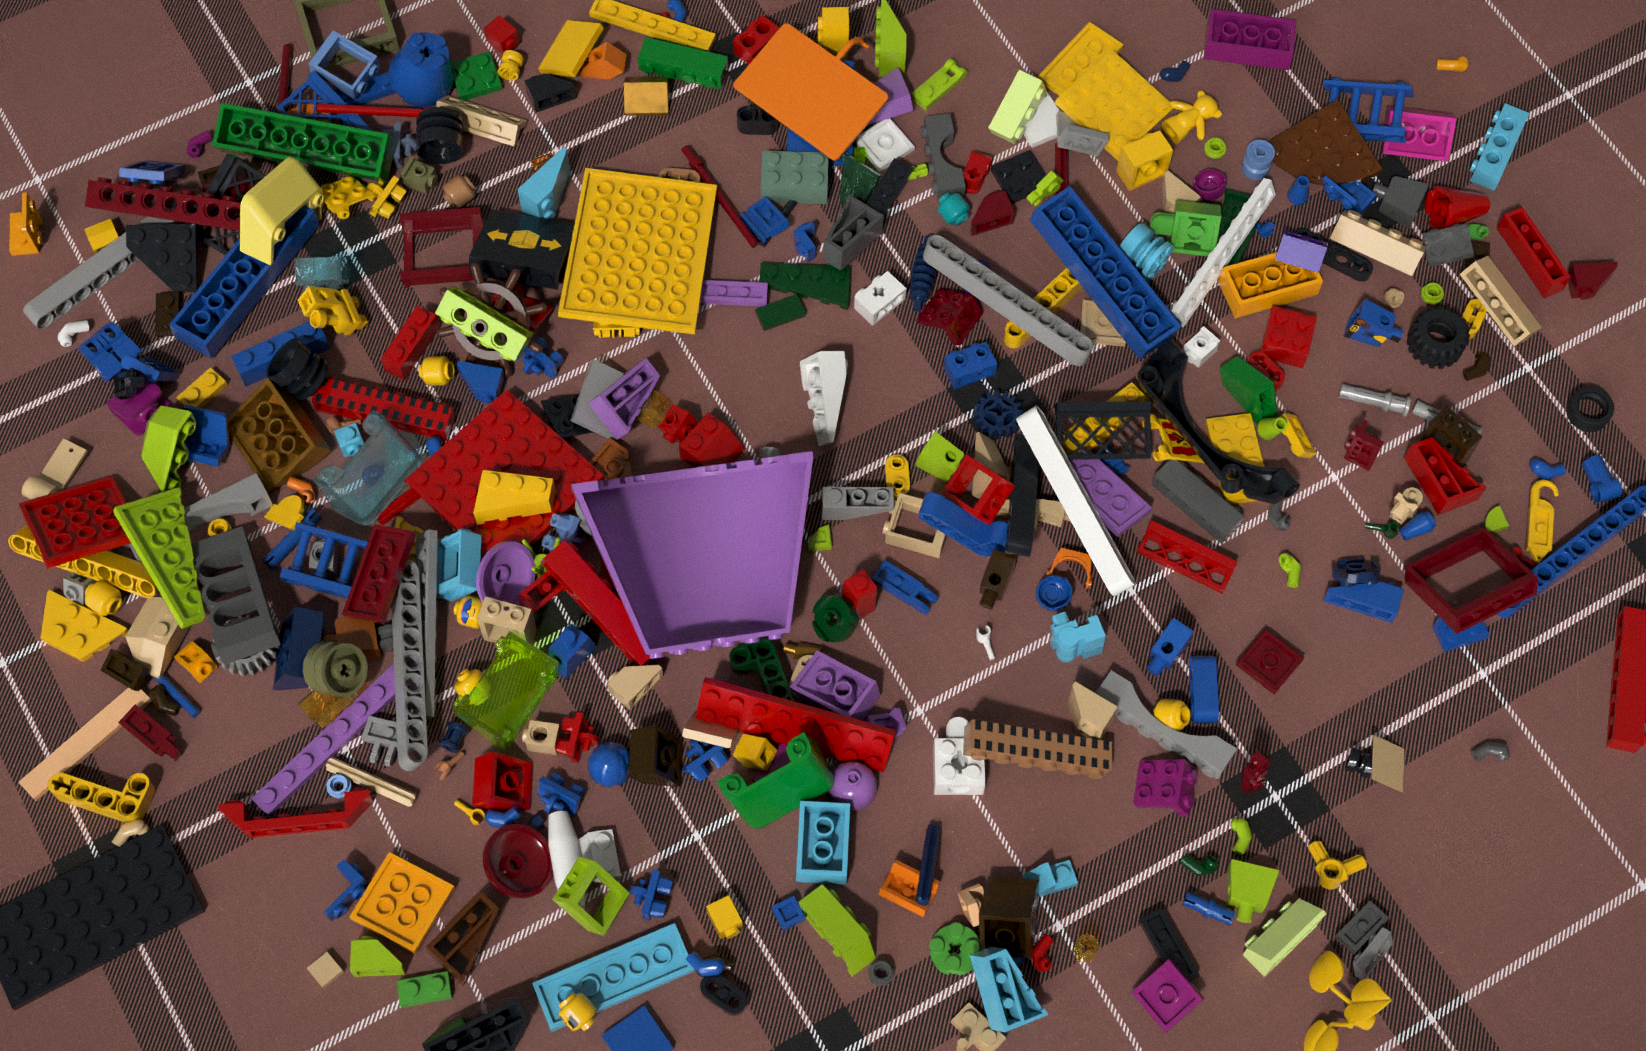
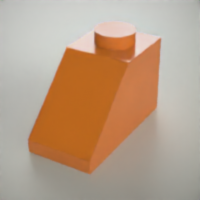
[577,42,627,80]

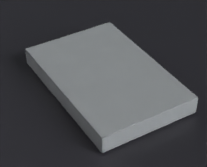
[570,359,624,439]

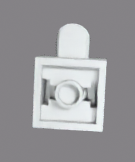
[933,717,985,795]

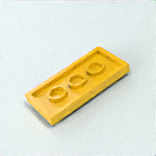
[1038,22,1124,96]
[1205,413,1264,505]

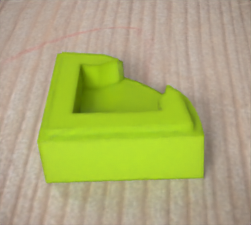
[1484,505,1509,534]
[808,525,832,552]

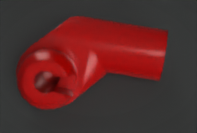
[1032,934,1054,972]

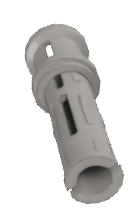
[1339,383,1411,417]

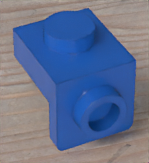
[794,221,816,262]

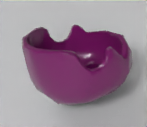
[1193,168,1227,201]

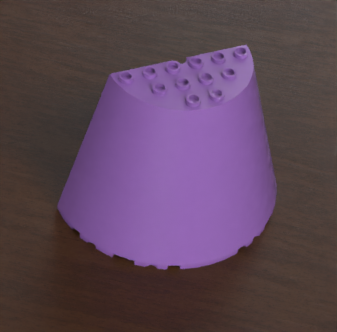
[571,451,813,659]

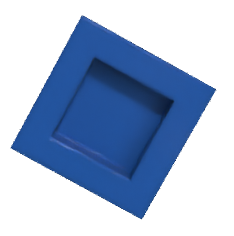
[771,896,805,931]

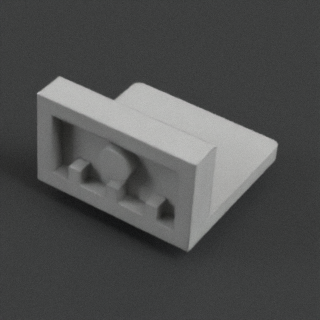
[1056,111,1109,156]

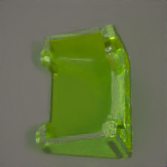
[453,631,559,752]

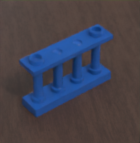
[1323,78,1414,143]
[280,521,368,599]

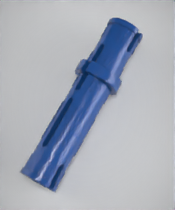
[262,508,322,570]

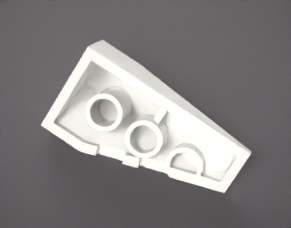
[800,351,848,447]

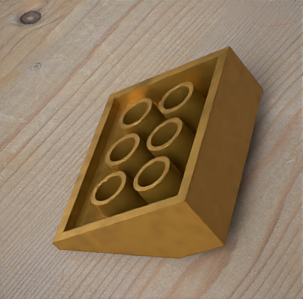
[228,378,331,493]

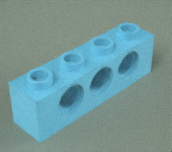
[1470,103,1529,191]

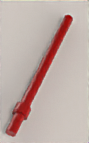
[317,103,432,117]

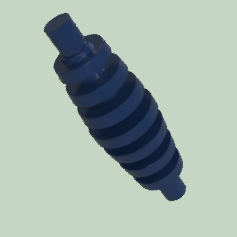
[910,235,936,312]

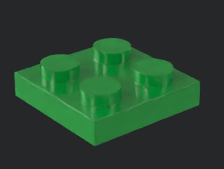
[452,51,502,100]

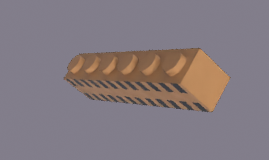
[963,719,1112,779]

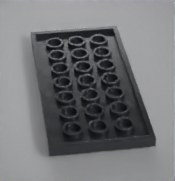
[0,824,205,1010]

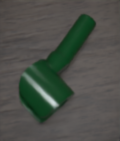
[1365,521,1400,539]

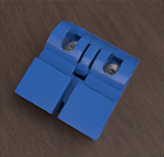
[77,322,143,382]

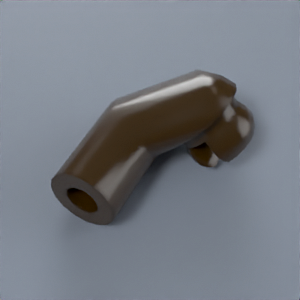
[149,685,180,716]

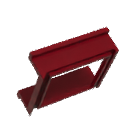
[400,207,486,288]

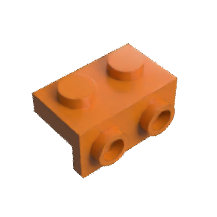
[878,860,940,917]

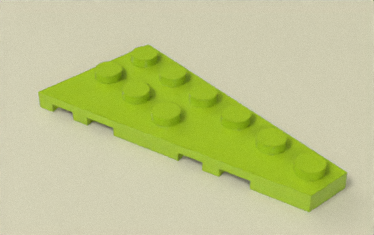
[113,487,205,629]

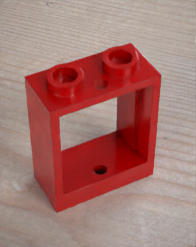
[941,454,1015,526]

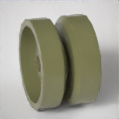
[303,641,368,697]

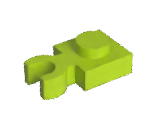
[1026,170,1064,207]

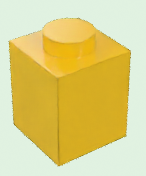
[733,734,777,771]
[706,895,743,939]

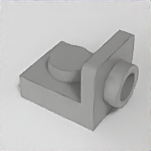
[63,572,98,605]

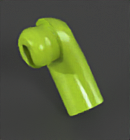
[1230,818,1252,856]

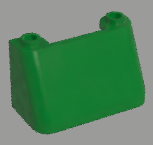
[717,732,835,829]

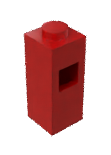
[843,569,877,620]

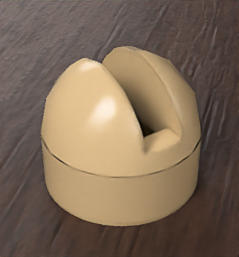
[1384,288,1404,308]

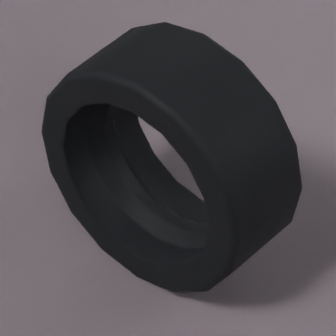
[1566,386,1615,432]

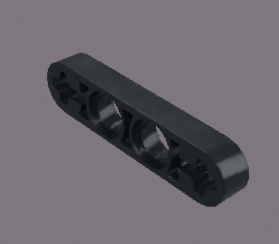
[1294,228,1373,282]

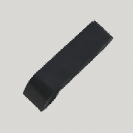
[736,106,778,135]

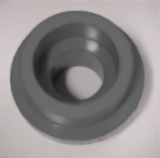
[868,960,894,986]

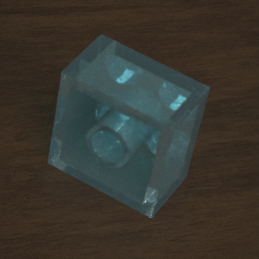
[294,257,349,290]

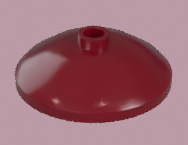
[483,824,553,899]

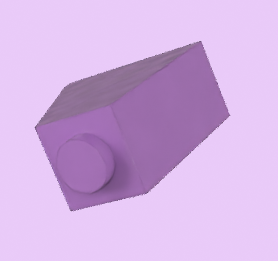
[868,68,913,125]

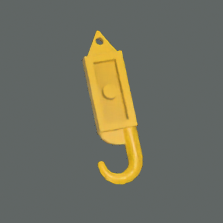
[1526,480,1559,565]

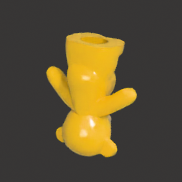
[1161,91,1222,144]

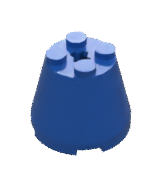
[388,32,454,107]

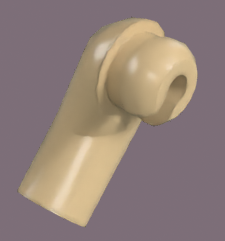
[112,819,149,847]

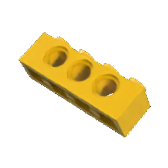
[1062,382,1147,454]

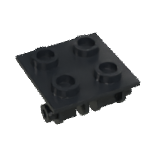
[541,394,594,444]

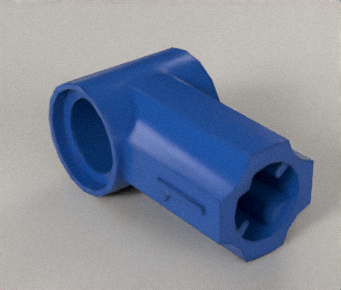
[1581,455,1622,503]

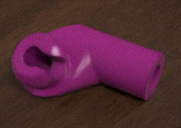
[187,130,213,158]

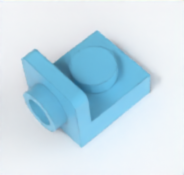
[334,423,366,458]

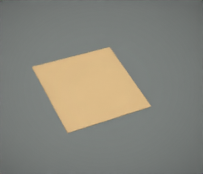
[1372,735,1404,793]

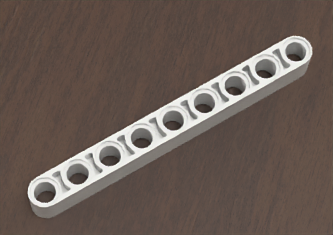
[1016,405,1136,597]

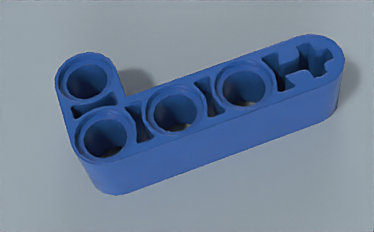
[918,492,1007,557]

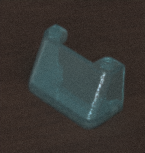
[314,410,422,526]

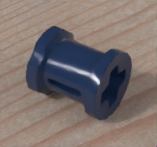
[438,721,469,753]

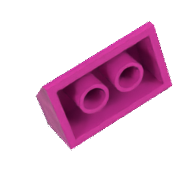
[1382,106,1457,162]

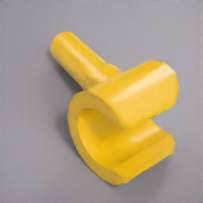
[454,800,485,826]

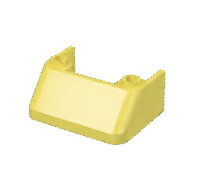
[240,157,324,265]

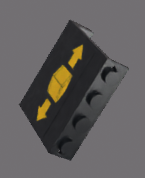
[469,209,575,290]

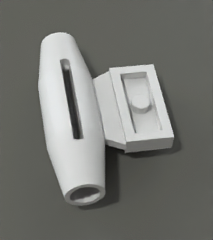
[548,811,621,909]

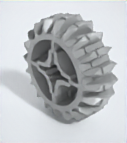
[213,612,280,677]

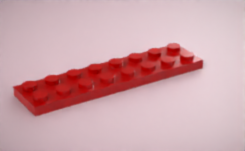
[695,677,896,773]

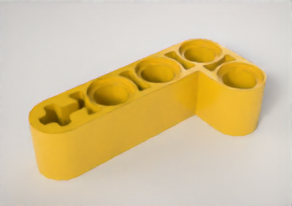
[48,773,155,823]

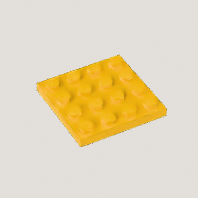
[1055,49,1174,161]

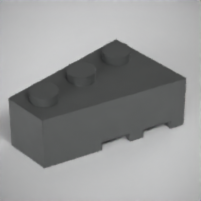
[823,195,884,271]

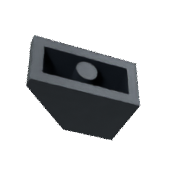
[525,73,576,113]

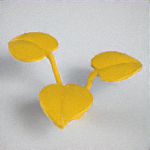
[1304,951,1392,1051]

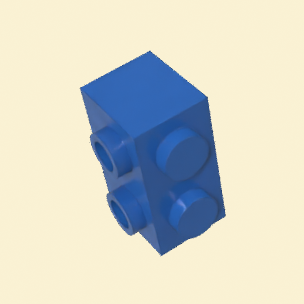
[943,342,997,389]

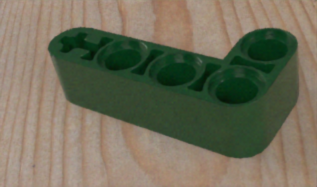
[729,638,795,702]

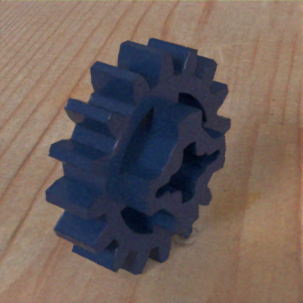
[973,390,1024,440]

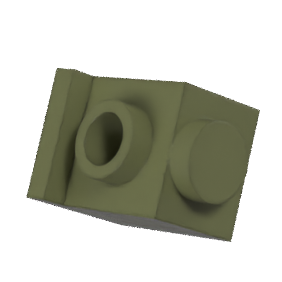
[400,156,438,194]

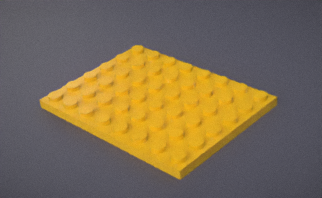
[558,168,717,335]

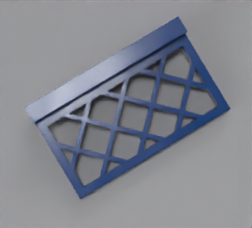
[276,70,373,131]

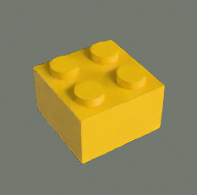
[1116,130,1173,191]

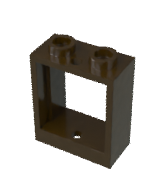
[1420,406,1483,468]

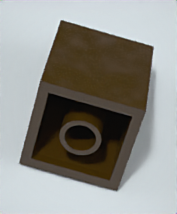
[979,876,1039,959]

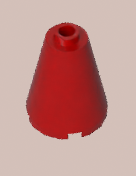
[1425,186,1490,230]

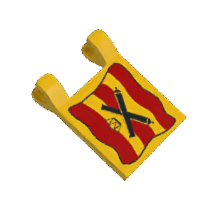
[1141,414,1204,463]

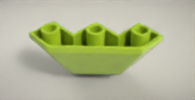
[141,406,197,492]

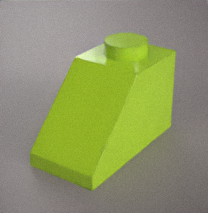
[350,936,406,977]

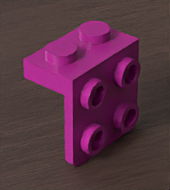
[1133,759,1198,817]

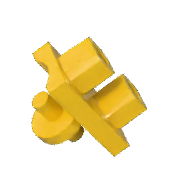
[366,176,407,219]

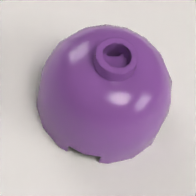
[828,761,877,812]

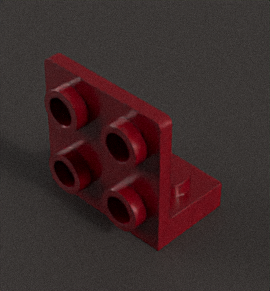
[916,288,983,346]

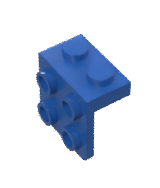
[1322,175,1377,215]
[182,405,229,467]

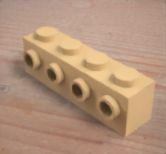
[1330,210,1427,276]
[1460,256,1542,346]

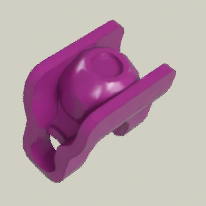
[106,374,171,436]

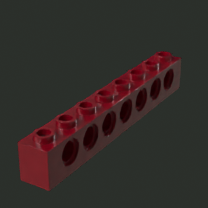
[85,177,241,231]

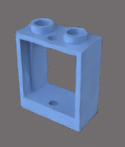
[308,30,380,99]

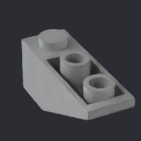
[821,487,894,520]

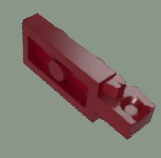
[118,704,182,761]
[1240,750,1270,794]

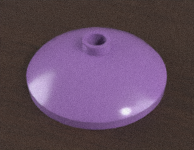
[476,541,535,611]

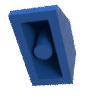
[457,361,505,404]

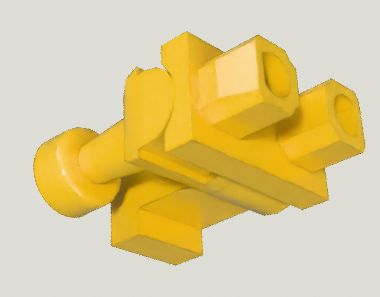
[298,286,368,336]

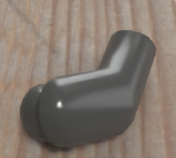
[1267,500,1291,531]
[1471,742,1510,761]

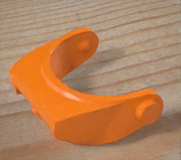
[1046,548,1092,589]

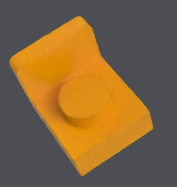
[174,641,217,683]

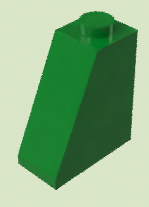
[1220,356,1278,425]

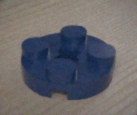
[1332,557,1381,587]

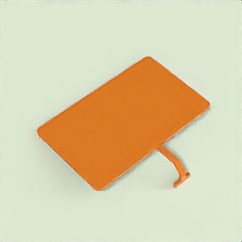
[733,23,889,161]

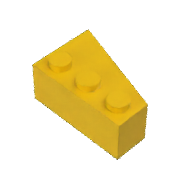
[817,7,849,61]

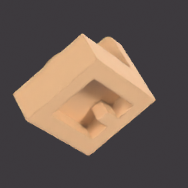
[957,884,984,927]

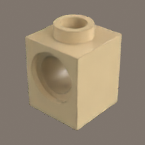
[522,720,561,755]

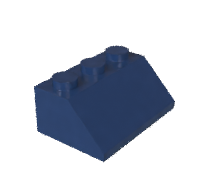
[273,606,326,691]

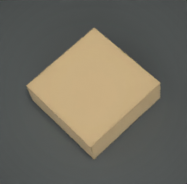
[307,952,344,989]

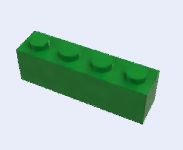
[638,37,728,90]

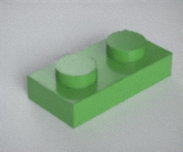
[397,971,452,1008]

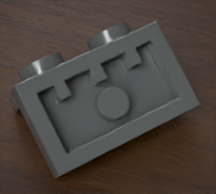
[1422,224,1474,267]

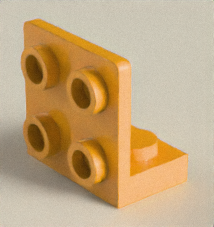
[9,192,43,256]

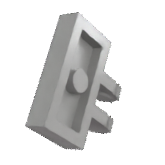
[362,716,415,767]

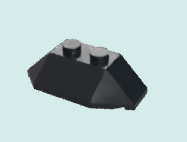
[422,996,529,1051]

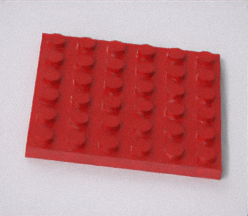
[404,390,605,556]

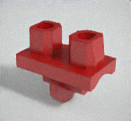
[556,712,599,763]

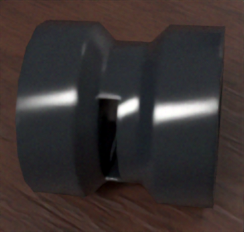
[1345,747,1373,779]

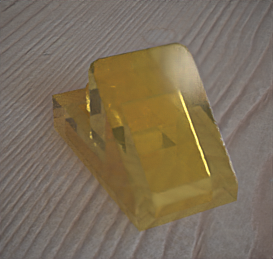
[636,389,670,429]

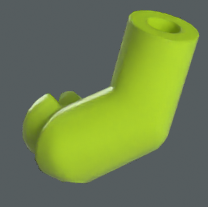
[1278,553,1301,588]

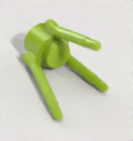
[522,537,560,577]

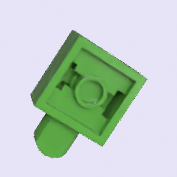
[1150,200,1221,256]

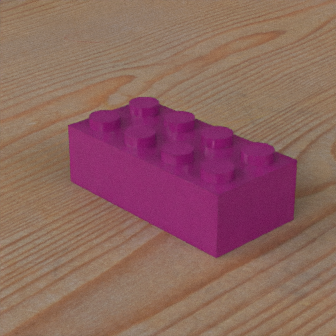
[1203,9,1296,70]

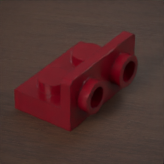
[1344,420,1384,471]

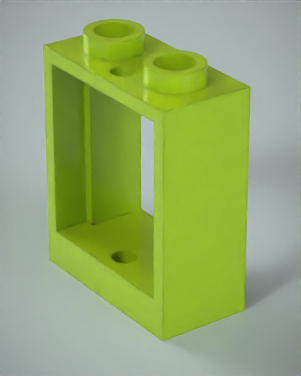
[552,856,630,936]

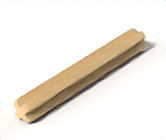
[325,757,417,807]

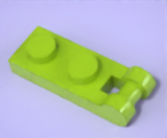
[911,58,968,111]

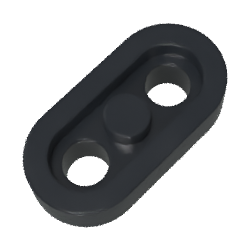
[700,975,747,1016]

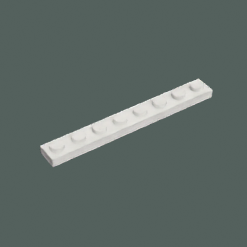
[1171,178,1276,327]

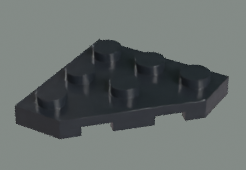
[126,224,198,293]

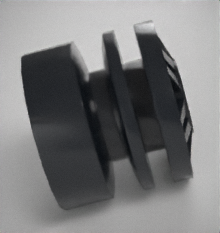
[416,107,463,164]
[266,338,329,401]

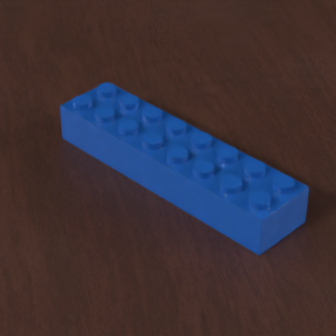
[1029,186,1182,360]
[169,205,319,359]

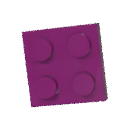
[1131,958,1205,1033]

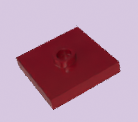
[1236,629,1304,695]

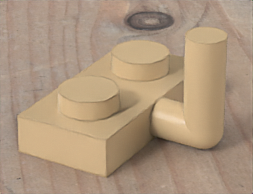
[951,1002,1006,1051]

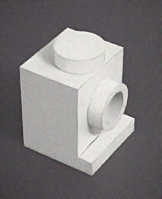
[1183,326,1220,368]

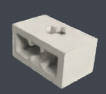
[854,271,906,326]

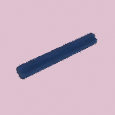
[915,823,941,906]

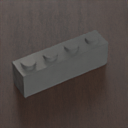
[1151,459,1244,544]

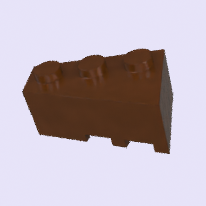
[426,891,499,986]

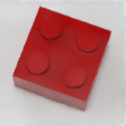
[1260,306,1317,368]

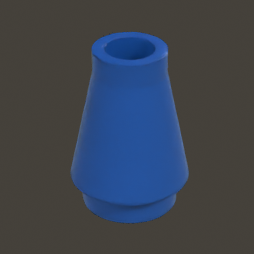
[1287,176,1310,206]
[1399,511,1436,541]

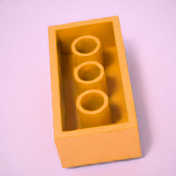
[1218,252,1323,318]

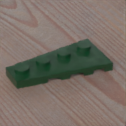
[1217,189,1264,266]
[759,263,850,310]

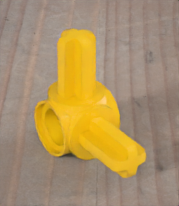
[1308,841,1367,890]

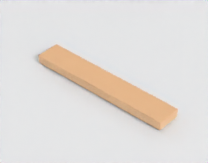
[18,688,152,801]

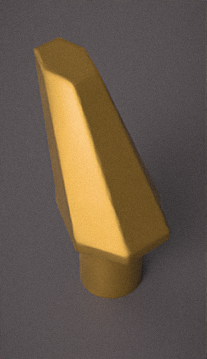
[783,643,823,659]

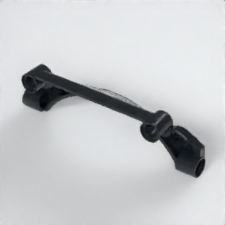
[1138,338,1300,504]

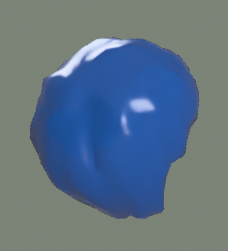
[588,741,630,787]

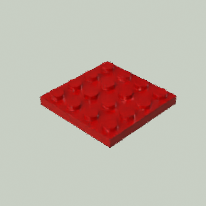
[18,476,131,569]

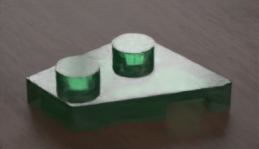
[840,153,882,205]

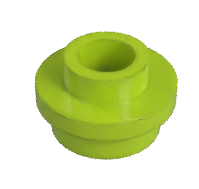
[1204,137,1226,159]
[1421,283,1444,305]

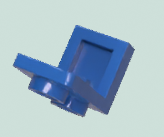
[324,859,368,921]

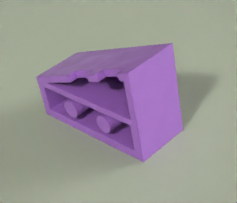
[588,358,660,440]

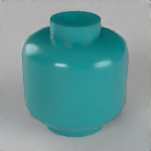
[937,192,970,226]

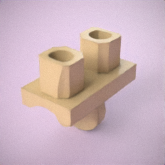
[1389,487,1423,526]

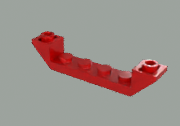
[218,788,373,838]

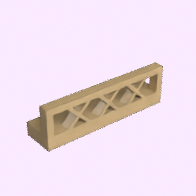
[436,95,527,146]

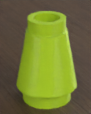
[1257,418,1287,440]

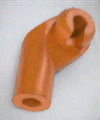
[287,476,315,505]

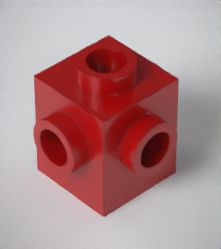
[657,405,699,444]

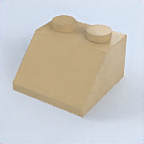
[1068,681,1118,740]

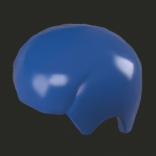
[1036,575,1073,611]

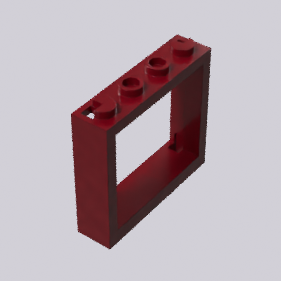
[1405,527,1538,634]

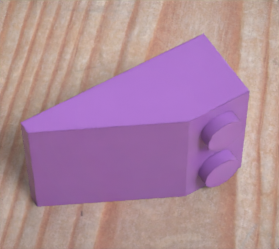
[789,650,881,721]

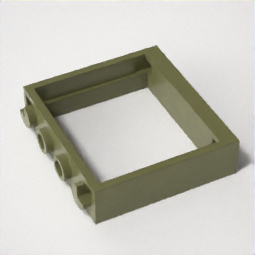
[294,0,400,70]

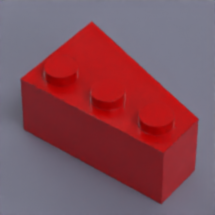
[1404,437,1487,515]

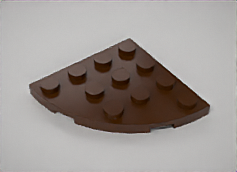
[1268,99,1383,186]

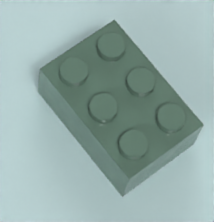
[761,151,828,204]

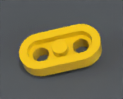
[885,455,910,500]

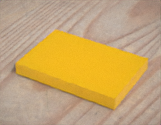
[538,20,604,77]

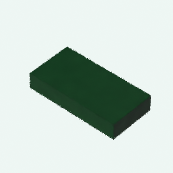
[755,294,806,331]

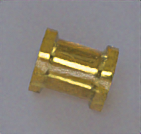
[1073,934,1099,963]

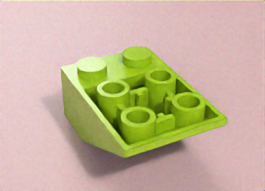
[875,0,907,78]

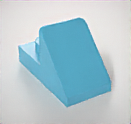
[1022,860,1078,897]

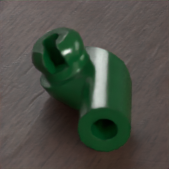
[1179,853,1219,876]

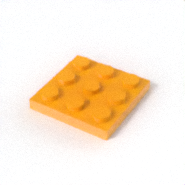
[349,852,455,954]

